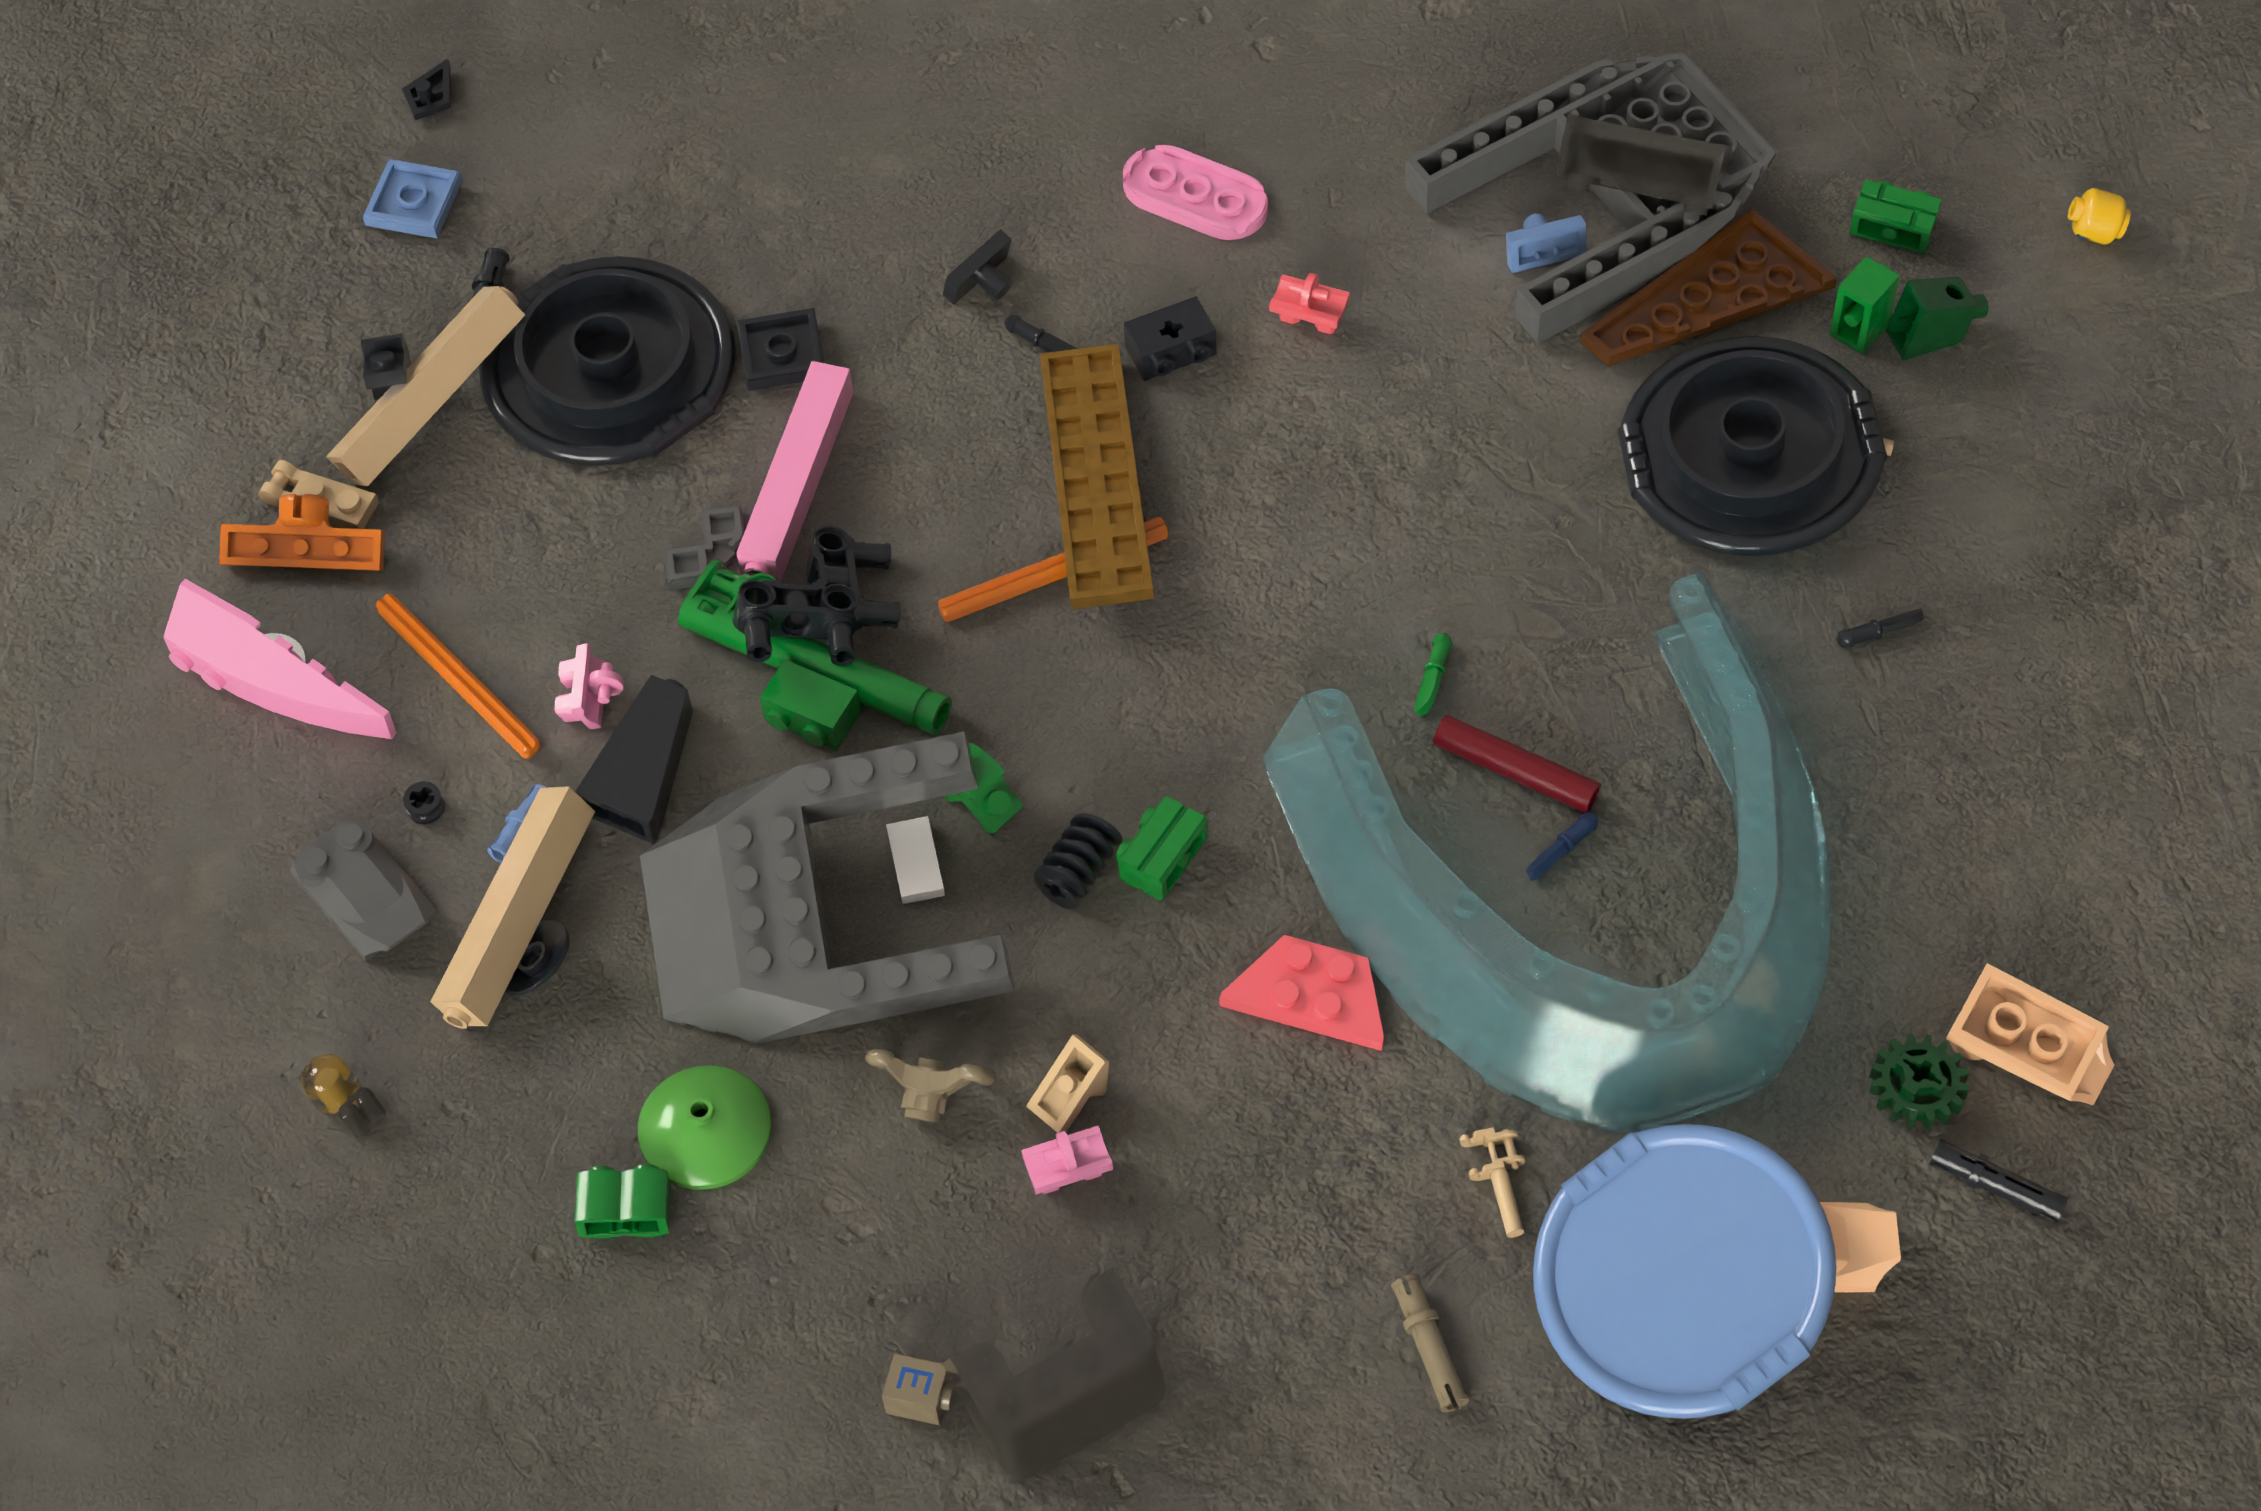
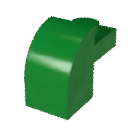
[944,742,1024,834]

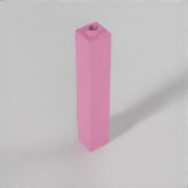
[736,361,854,581]

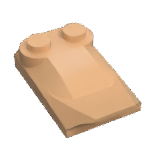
[1946,963,2115,1105]
[1820,1202,1901,1292]

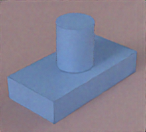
[1506,214,1587,273]

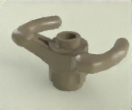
[865,1049,997,1123]

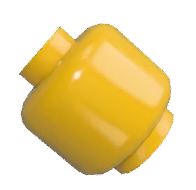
[2068,188,2131,245]

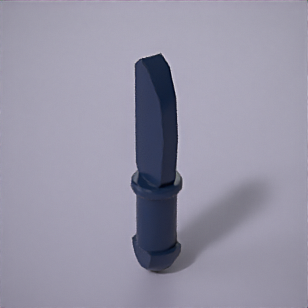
[1526,812,1598,881]

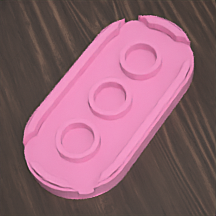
[1123,145,1268,240]

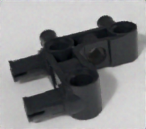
[732,525,901,666]

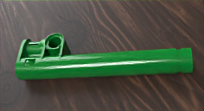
[678,559,952,735]

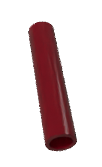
[1433,715,1601,813]

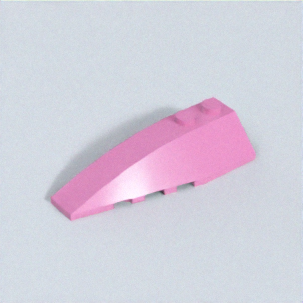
[163,579,397,739]

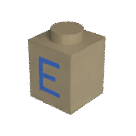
[882,1353,957,1425]

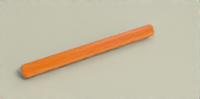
[938,516,1168,622]
[376,593,541,759]

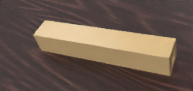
[326,286,525,486]
[430,787,595,1029]

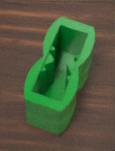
[575,1164,671,1239]

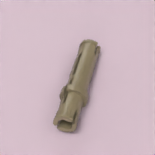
[1391,1274,1469,1412]

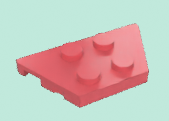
[1219,935,1384,1051]

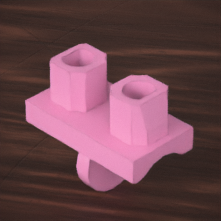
[554,643,624,730]
[1021,1126,1113,1195]

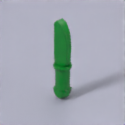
[1414,633,1453,717]

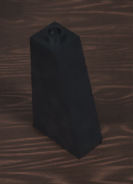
[575,675,693,845]

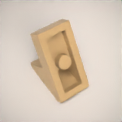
[1026,1034,1109,1133]

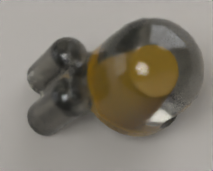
[300,1054,386,1138]

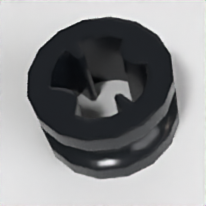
[403,781,445,825]

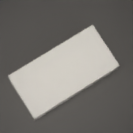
[886,816,945,904]

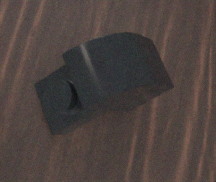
[361,333,411,400]

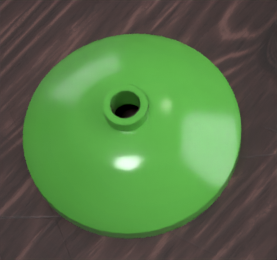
[638,1065,772,1190]

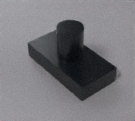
[943,229,1012,305]

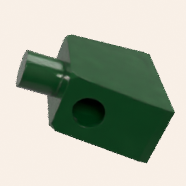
[1886,276,1989,360]

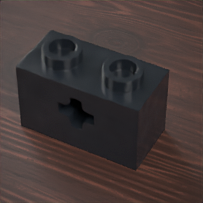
[1124,296,1217,381]

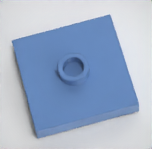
[363,159,463,239]

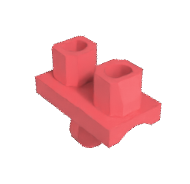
[1269,273,1350,334]

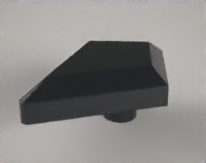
[402,60,451,120]

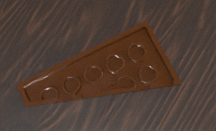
[1580,209,1837,366]

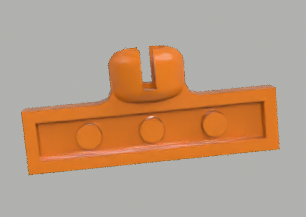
[219,493,385,571]

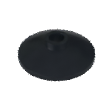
[505,920,570,995]

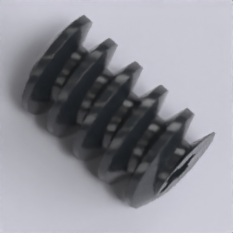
[1034,813,1123,909]

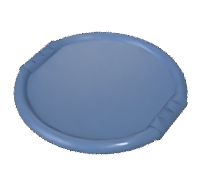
[1533,1124,1837,1419]

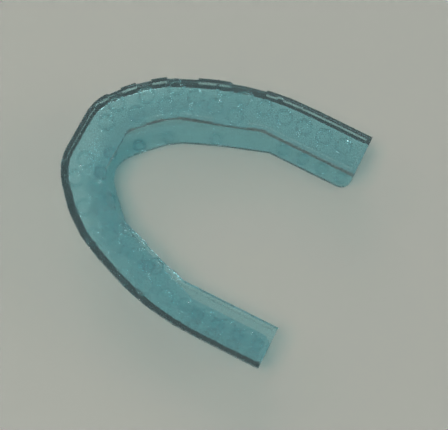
[1263,572,1831,1133]

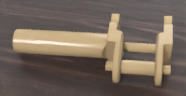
[1459,1127,1525,1238]

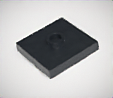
[737,308,824,391]

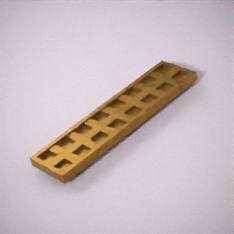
[1040,344,1154,609]

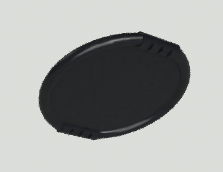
[479,256,735,466]
[1618,336,1887,556]

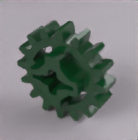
[1869,1034,1970,1130]

